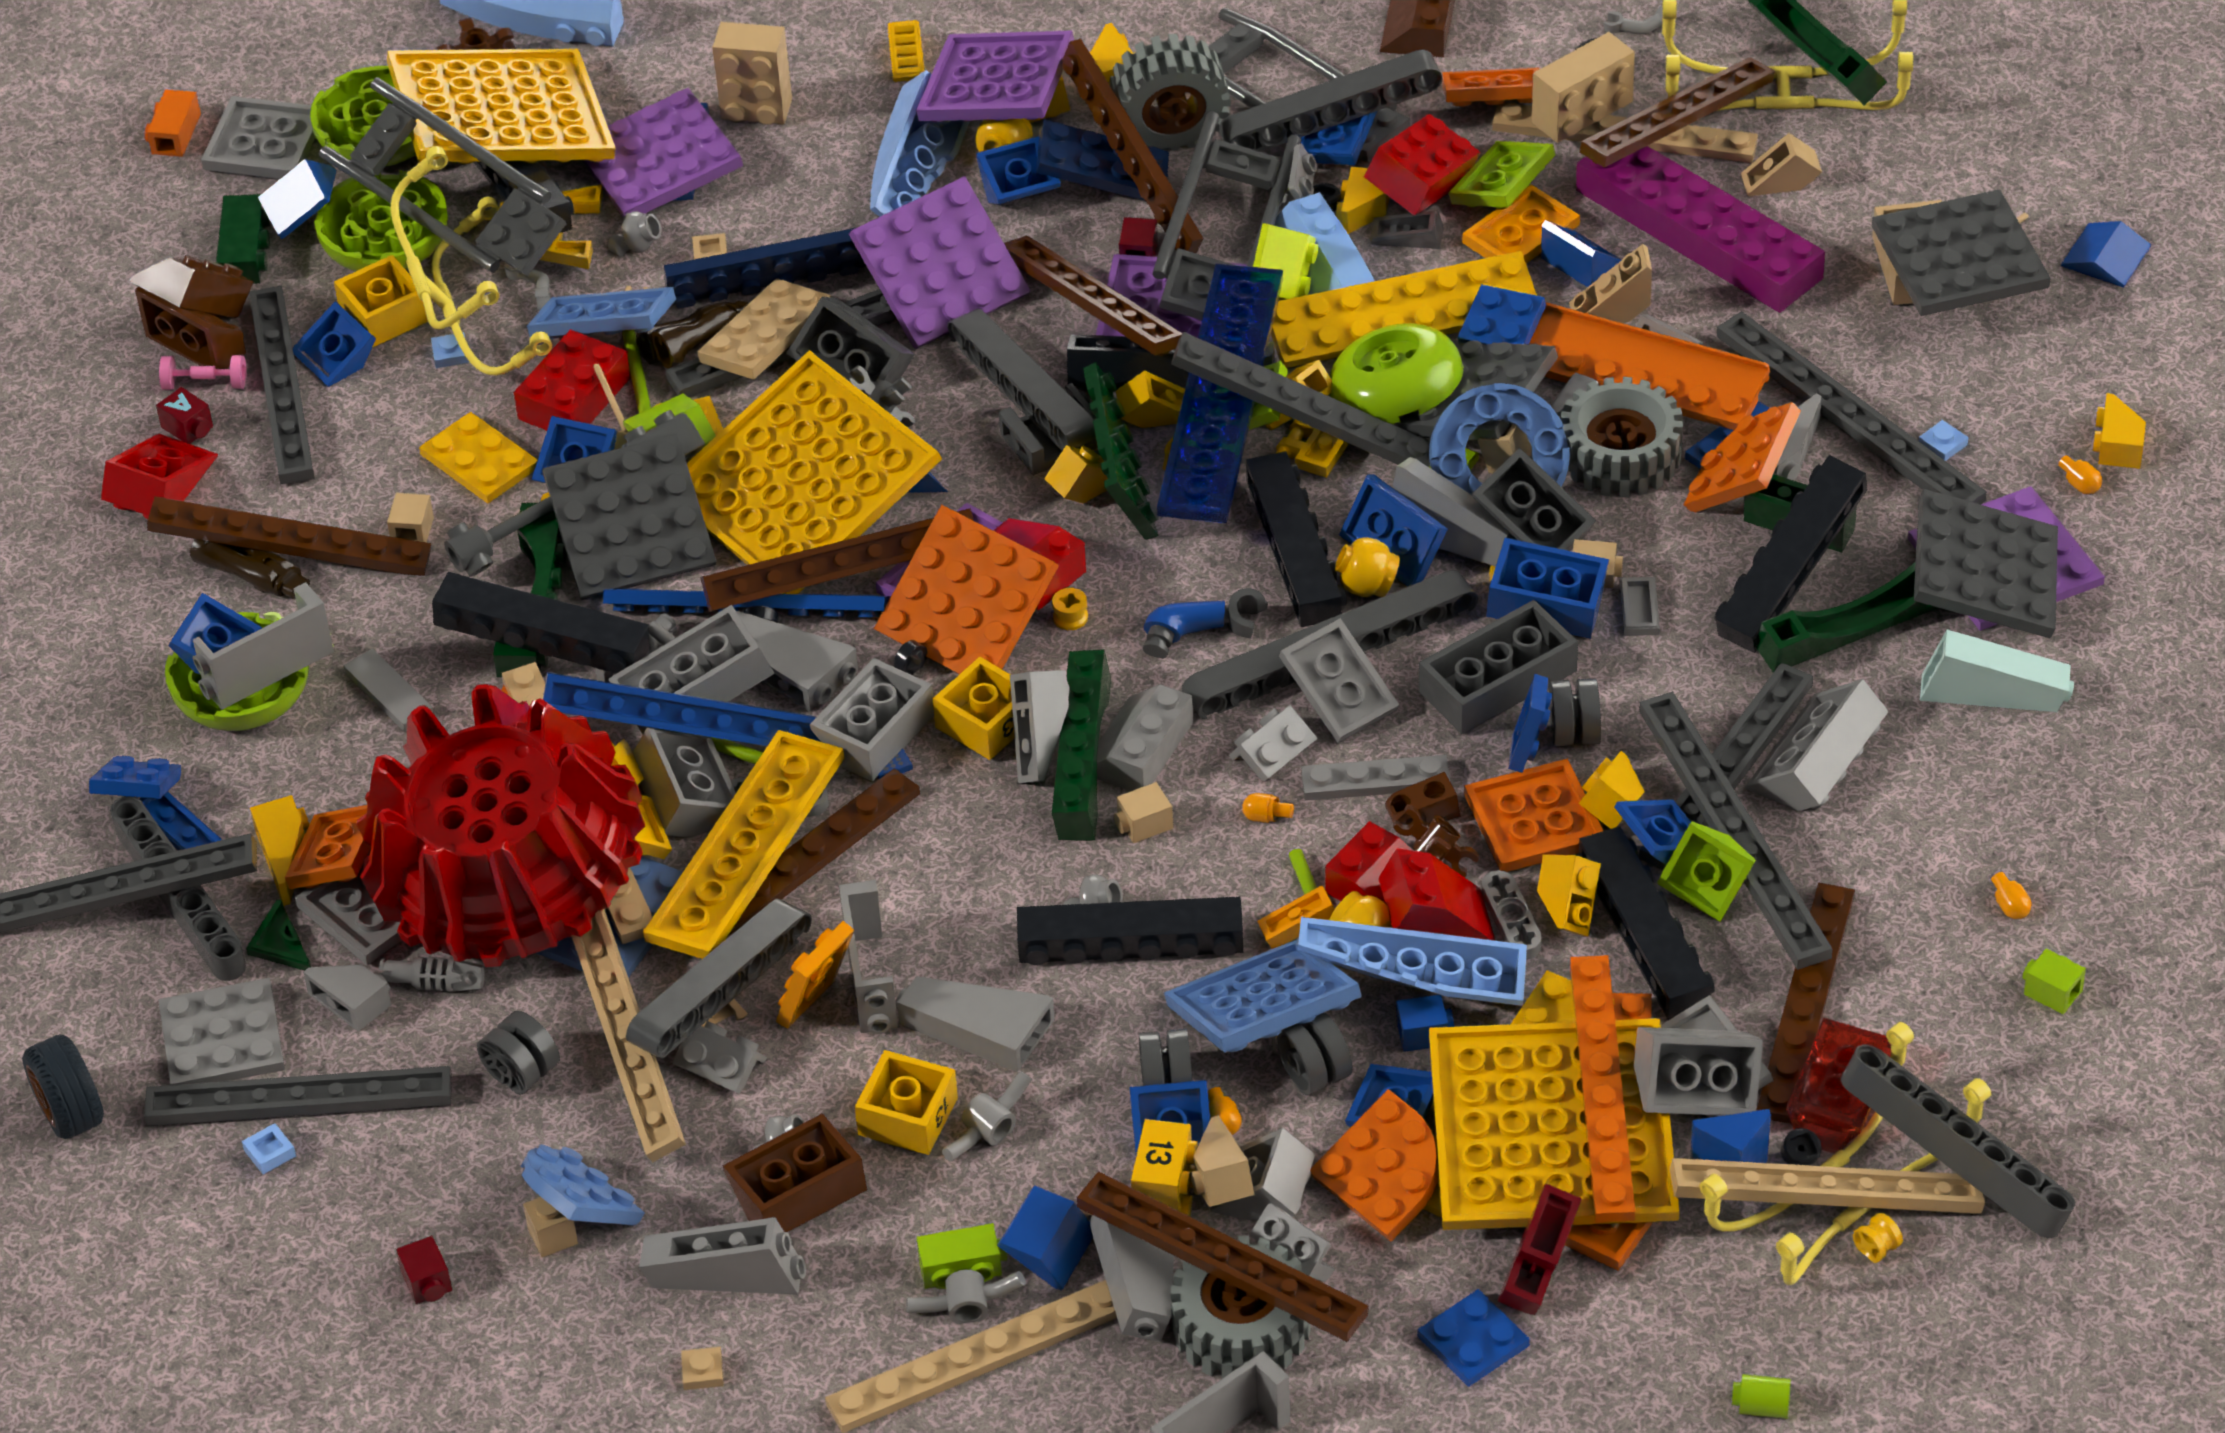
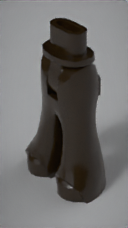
[636,301,749,369]
[189,539,310,599]

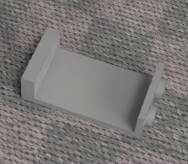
[193,582,334,710]
[839,880,898,1034]
[1150,1351,1290,1433]

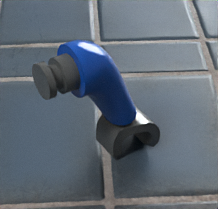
[1143,588,1268,659]

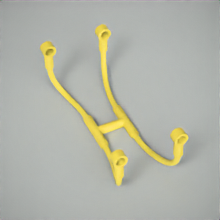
[1662,0,1913,111]
[391,146,552,375]
[1699,1022,1991,1285]

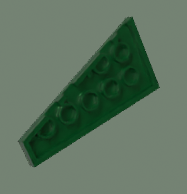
[1083,362,1159,540]

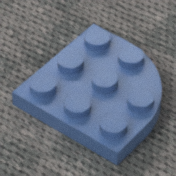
[520,1145,645,1225]

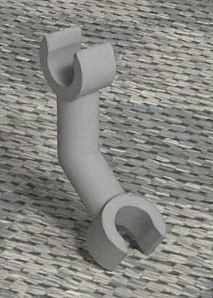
[1604,5,1677,35]
[504,266,550,310]

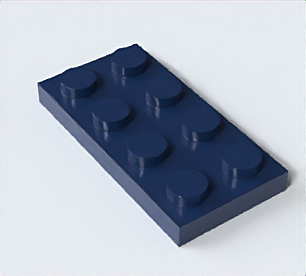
[1036,119,1169,201]

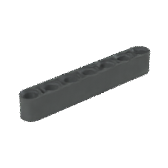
[1219,50,1442,152]
[947,309,1096,451]
[110,796,246,981]
[626,899,812,1058]
[1841,1045,2075,1238]

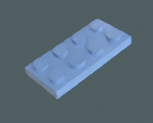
[527,287,676,340]

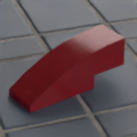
[1497,1183,1582,1315]

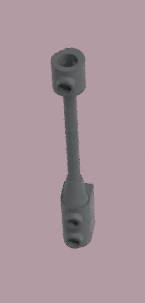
[444,410,705,577]

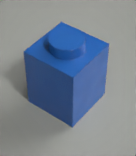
[1396,995,1454,1052]

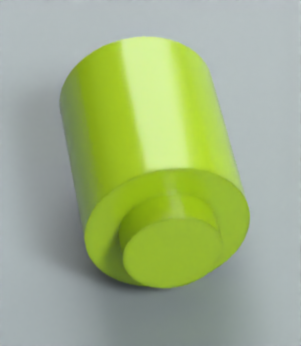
[1732,1374,1791,1419]

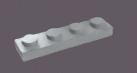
[1301,755,1450,801]

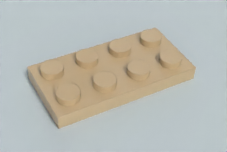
[697,278,831,380]

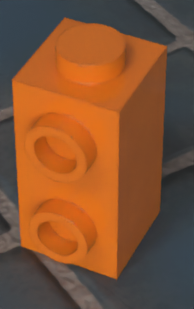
[145,89,201,157]

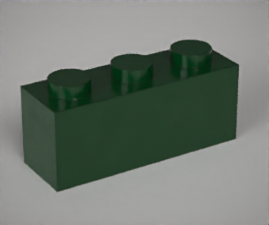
[216,194,272,284]
[1744,474,1857,553]

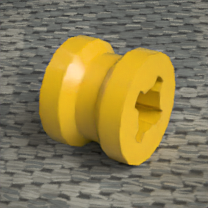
[1052,588,1088,631]
[1853,1213,1903,1263]

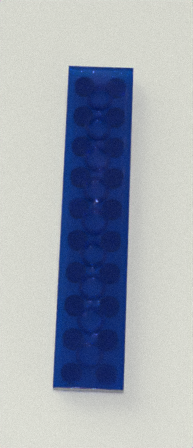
[1157,263,1283,523]

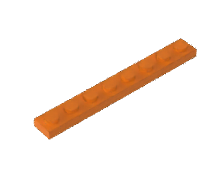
[1570,955,1635,1222]

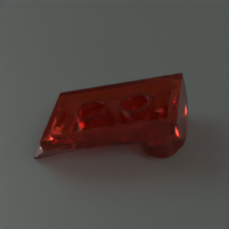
[1787,1017,1891,1154]

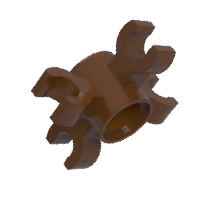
[436,17,516,50]
[1393,805,1479,877]

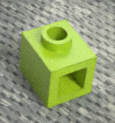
[2022,948,2086,1015]

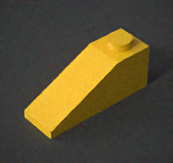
[250,795,309,906]

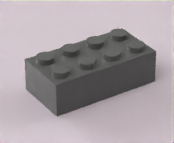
[1419,600,1578,734]

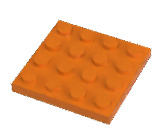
[873,504,1059,674]

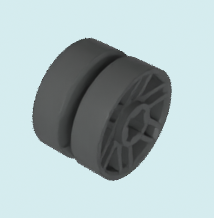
[1549,678,1601,747]
[477,1011,560,1095]
[1276,1013,1352,1095]
[1139,1029,1192,1086]

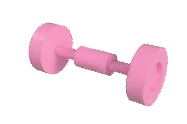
[159,355,247,390]

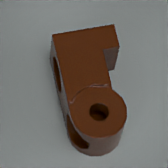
[1385,772,1461,825]

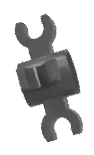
[847,365,916,427]

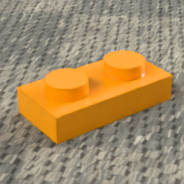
[1257,885,1335,949]

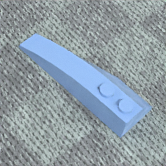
[440,0,624,46]
[870,70,970,217]
[1274,192,1375,295]
[1298,917,1527,1006]

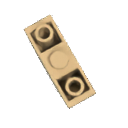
[1569,244,1652,323]

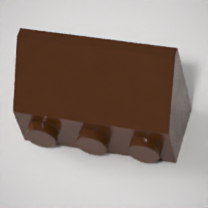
[1380,0,1455,58]
[130,255,254,318]
[135,286,246,369]
[723,1113,867,1232]

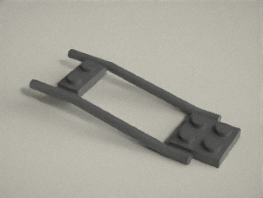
[1208,7,1411,162]
[319,78,567,276]
[1152,111,1301,326]

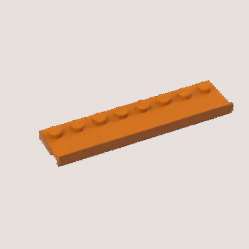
[1529,302,1770,430]

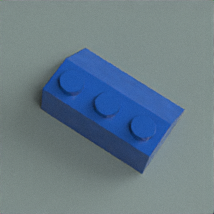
[1486,538,1609,639]

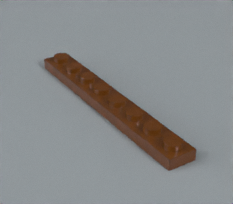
[1062,39,1204,254]
[1579,57,1775,167]
[1004,235,1182,356]
[147,497,431,576]
[700,508,974,612]
[726,768,920,939]
[1756,882,1855,1125]
[1077,1171,1368,1342]

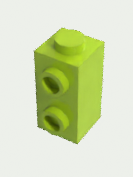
[916,1223,1008,1289]

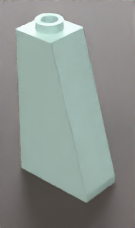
[1920,629,2074,712]

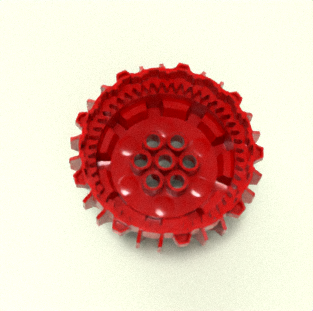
[356,684,645,967]

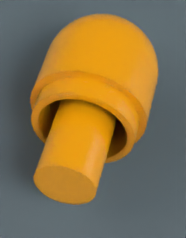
[2058,455,2102,494]
[1242,793,1294,823]
[1991,872,2032,919]
[1208,1087,1242,1135]

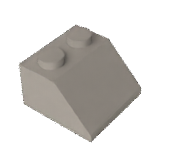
[1211,1128,1315,1221]

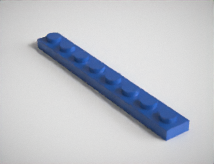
[603,589,889,617]
[543,672,821,746]

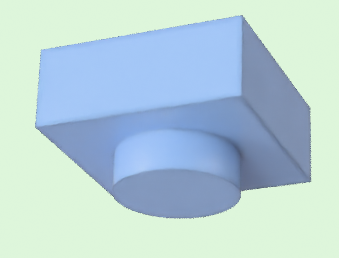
[431,332,469,368]
[1919,420,1968,461]
[242,1123,296,1175]

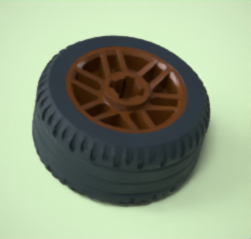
[22,1034,104,1139]

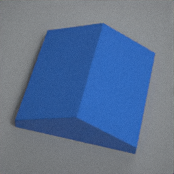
[2061,221,2151,288]
[293,301,376,387]
[532,416,617,483]
[168,593,262,674]
[1614,799,1691,865]
[1345,1064,1433,1127]
[1129,1080,1210,1155]
[997,1186,1093,1290]

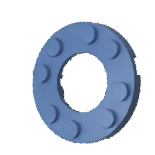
[1429,383,1570,495]

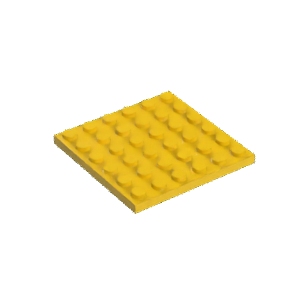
[387,49,616,164]
[687,350,942,594]
[1429,1018,1680,1230]

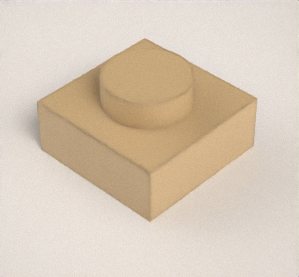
[692,233,727,259]
[681,1347,724,1390]

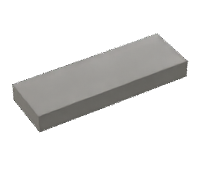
[343,648,434,732]

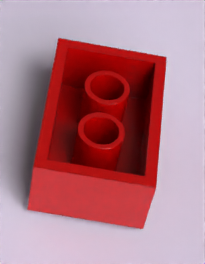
[1364,113,1481,216]
[513,329,631,431]

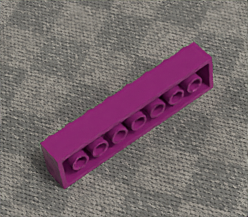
[1576,146,1826,313]

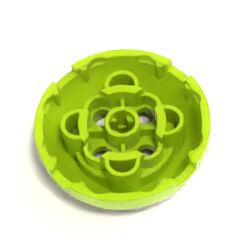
[310,66,416,167]
[314,170,448,271]
[1329,323,1463,424]
[165,612,309,731]

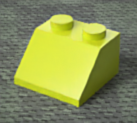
[1248,223,1318,300]

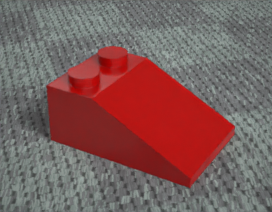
[101,433,218,519]
[993,518,1086,611]
[1325,821,1412,903]
[1378,848,1496,941]

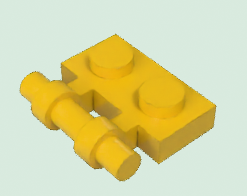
[1276,419,1349,478]

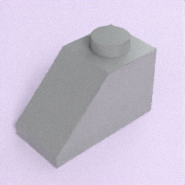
[303,964,391,1032]

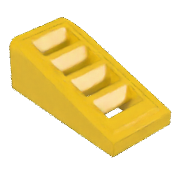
[887,20,925,82]

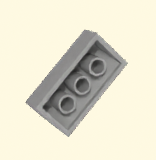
[609,605,774,735]
[1745,679,1888,811]

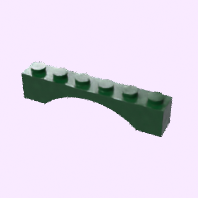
[1746,0,1887,106]
[493,502,567,677]
[1756,562,1939,673]
[1052,649,1111,841]

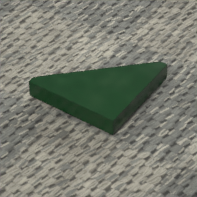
[246,899,311,971]

